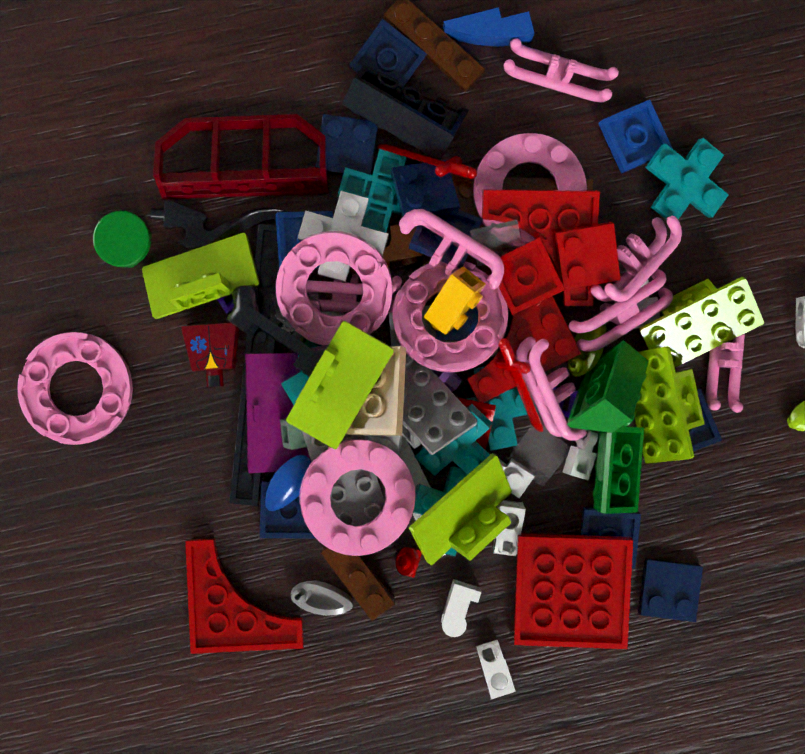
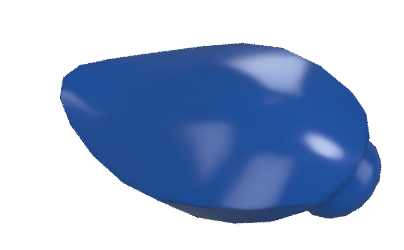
[265,455,312,511]

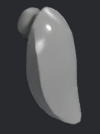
[291,581,353,616]

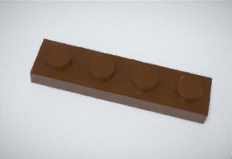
[384,0,485,92]

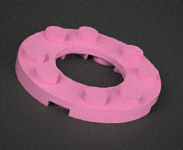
[473,133,587,247]
[276,231,393,346]
[393,261,508,372]
[17,332,133,445]
[300,439,415,556]

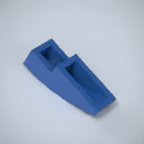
[443,7,534,46]

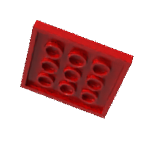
[514,533,633,649]

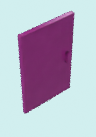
[246,353,310,473]

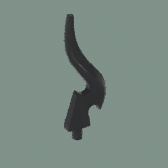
[150,200,290,250]

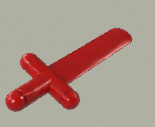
[377,144,477,179]
[496,338,544,432]

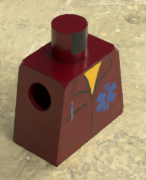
[181,323,240,387]

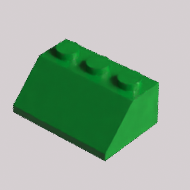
[567,340,649,433]
[593,426,644,514]

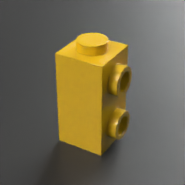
[424,266,486,335]

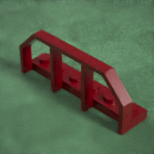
[153,114,329,199]

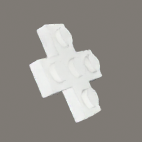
[298,191,388,282]

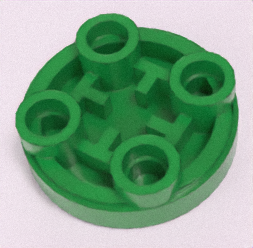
[93,211,152,268]

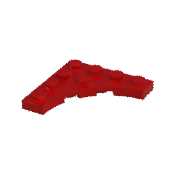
[482,189,600,306]
[467,296,581,403]
[185,538,304,654]

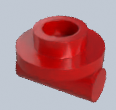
[396,547,422,578]

